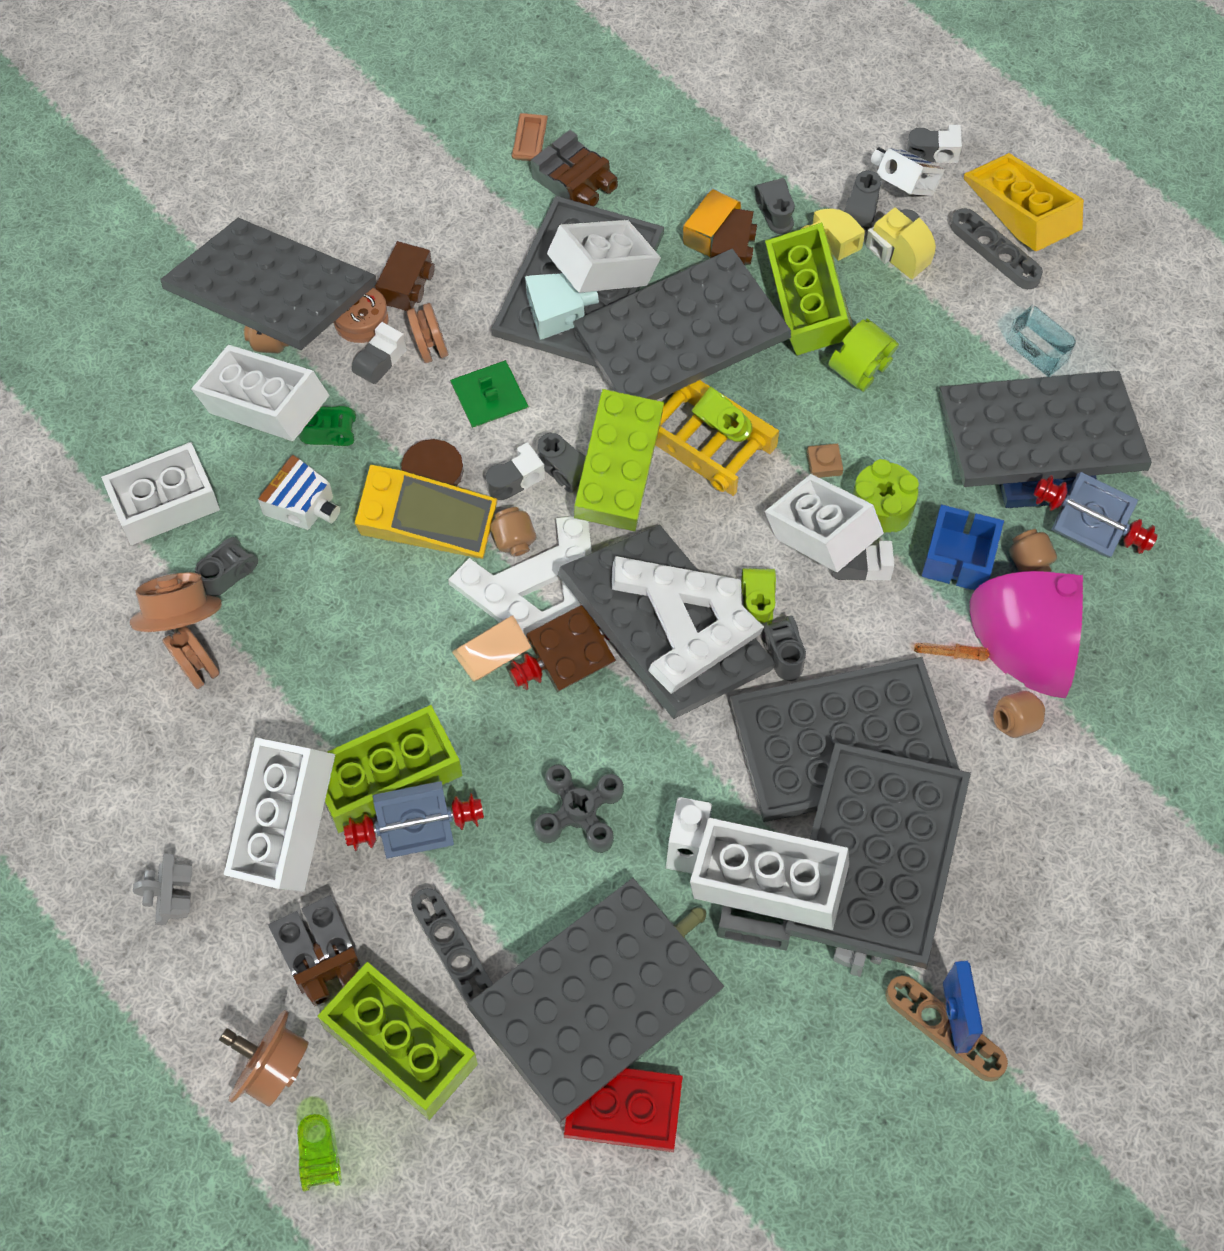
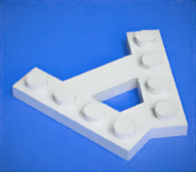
[448,517,598,646]
[612,556,764,694]

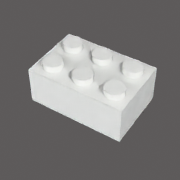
[547,220,661,293]
[101,442,220,545]
[765,474,884,572]

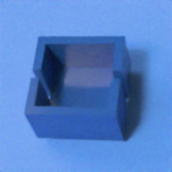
[921,504,1004,591]

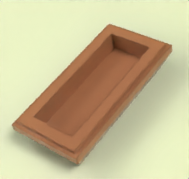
[512,113,548,161]

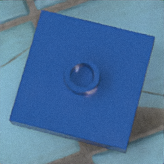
[943,960,983,1054]

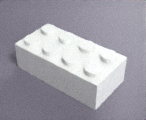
[191,345,330,441]
[224,738,335,892]
[690,818,849,930]

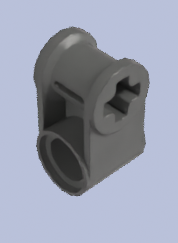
[844,170,881,229]
[754,178,795,234]
[538,433,586,493]
[195,537,258,596]
[760,615,806,681]

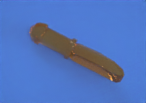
[914,643,990,661]

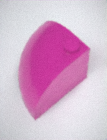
[969,571,1083,699]

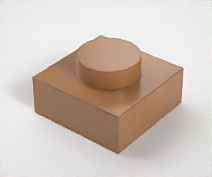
[807,444,843,478]

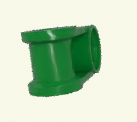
[298,406,356,446]

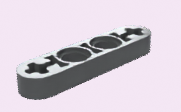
[950,208,1043,290]
[411,888,493,1005]

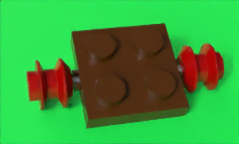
[508,605,616,693]

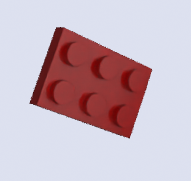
[564,1068,683,1153]

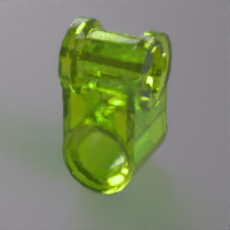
[297,1114,342,1192]

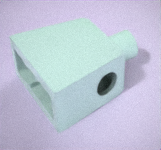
[525,273,599,340]

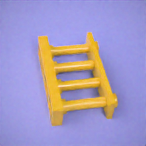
[656,380,779,496]

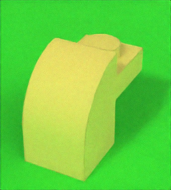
[873,207,936,279]
[801,209,865,261]

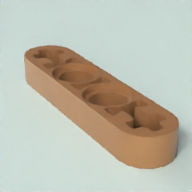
[886,976,1008,1082]

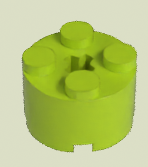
[828,318,899,392]
[853,459,919,533]

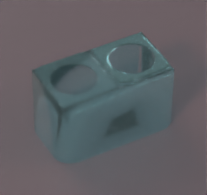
[1006,305,1076,377]

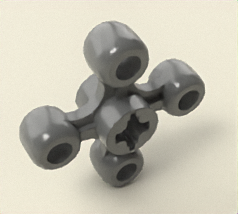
[534,764,624,853]

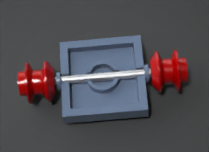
[1033,472,1158,558]
[343,781,484,859]

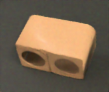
[452,615,531,682]

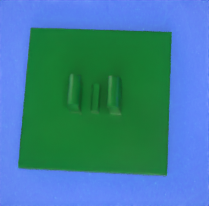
[450,360,529,428]

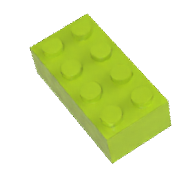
[765,222,852,356]
[574,389,664,532]
[324,705,463,833]
[317,962,478,1121]

